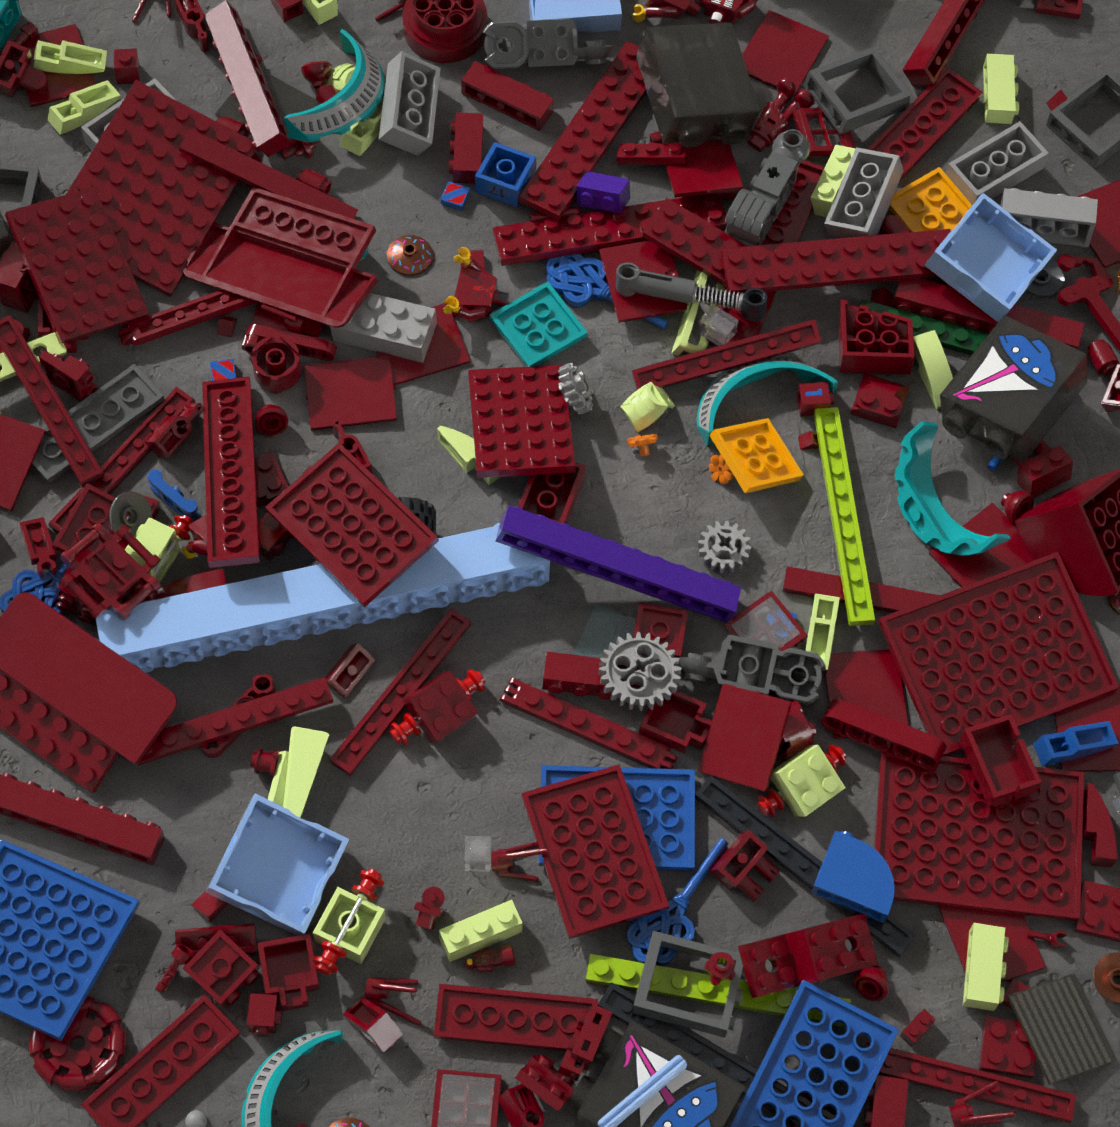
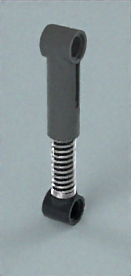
[616,263,767,322]

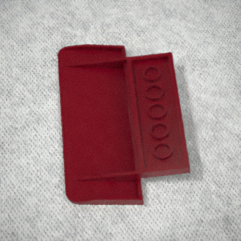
[183,187,378,328]
[0,592,177,793]

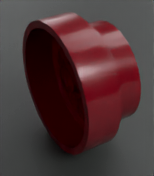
[402,0,487,63]

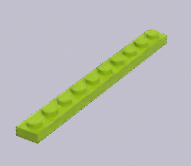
[814,407,875,626]
[585,954,851,1027]

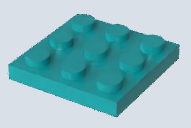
[489,281,588,367]

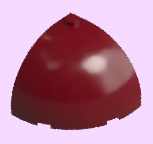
[1015,469,1120,596]

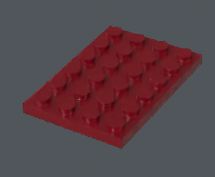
[5,187,149,344]
[468,365,575,478]
[265,443,439,608]
[521,764,669,939]

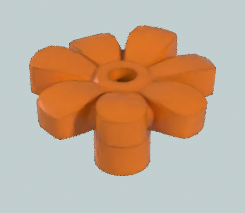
[627,434,658,456]
[709,455,734,484]

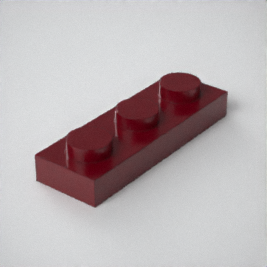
[617,142,688,165]
[175,923,257,955]

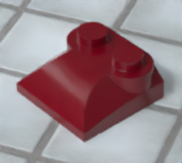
[851,373,910,429]

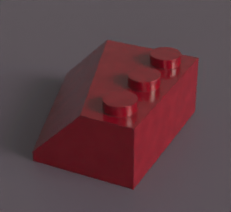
[838,299,914,375]

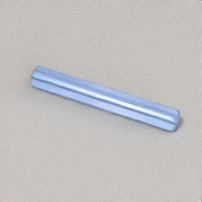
[598,1055,687,1127]

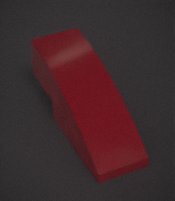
[152,569,226,600]
[1082,783,1117,868]

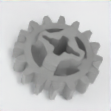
[558,363,593,415]
[697,521,751,573]

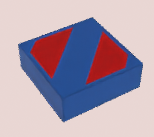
[440,181,470,210]
[210,359,236,381]

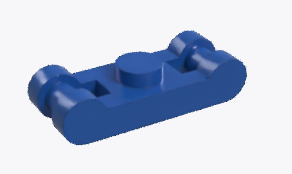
[147,470,200,522]

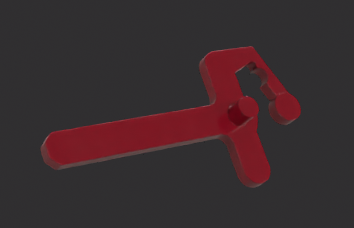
[1057,254,1120,351]

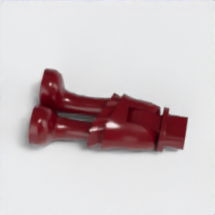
[747,77,815,152]

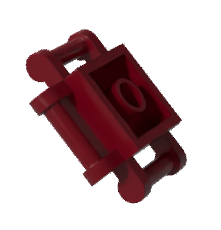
[60,523,161,620]

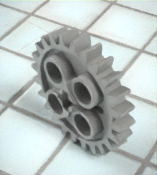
[598,632,681,711]

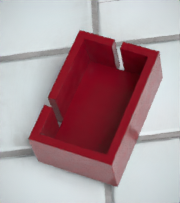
[959,714,1042,808]

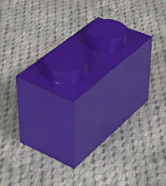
[576,171,630,213]

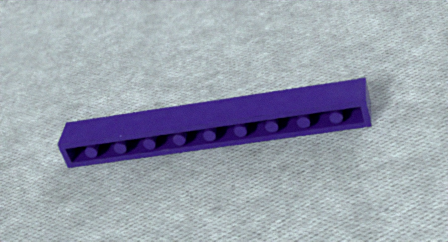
[495,505,741,623]

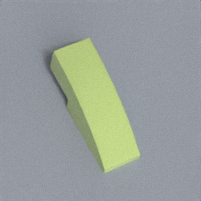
[33,40,107,74]
[48,80,121,135]
[341,95,384,156]
[913,330,959,410]
[437,426,500,485]
[806,594,840,670]

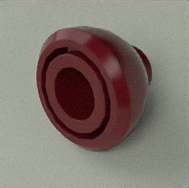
[301,61,332,88]
[255,404,289,436]
[1001,491,1034,524]
[853,965,889,1001]

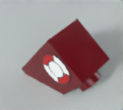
[342,996,403,1053]

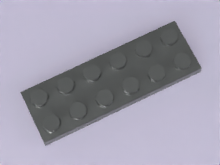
[32,364,164,484]

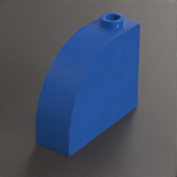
[811,830,894,923]

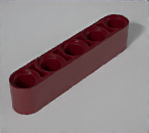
[821,698,946,770]

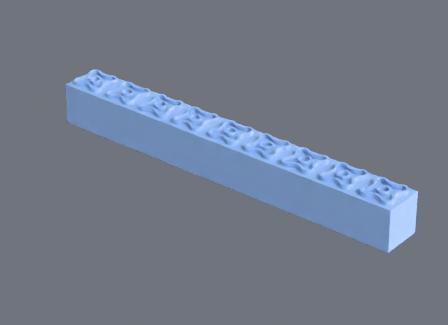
[96,523,550,673]

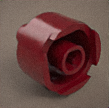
[252,336,302,394]
[777,701,816,761]

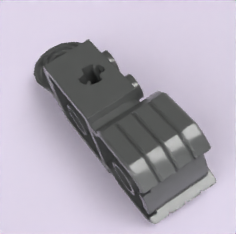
[482,18,613,69]
[725,129,810,246]
[679,635,826,707]

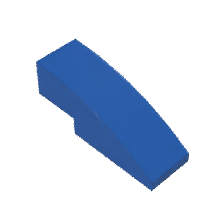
[1033,721,1119,767]

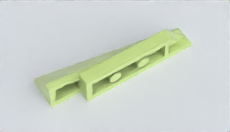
[268,727,329,818]

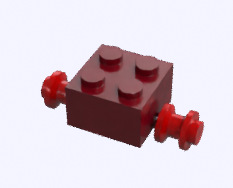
[389,669,486,746]

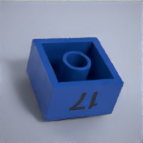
[475,142,536,208]

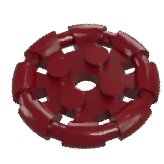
[29,996,126,1091]

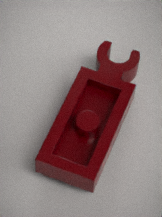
[20,517,57,578]

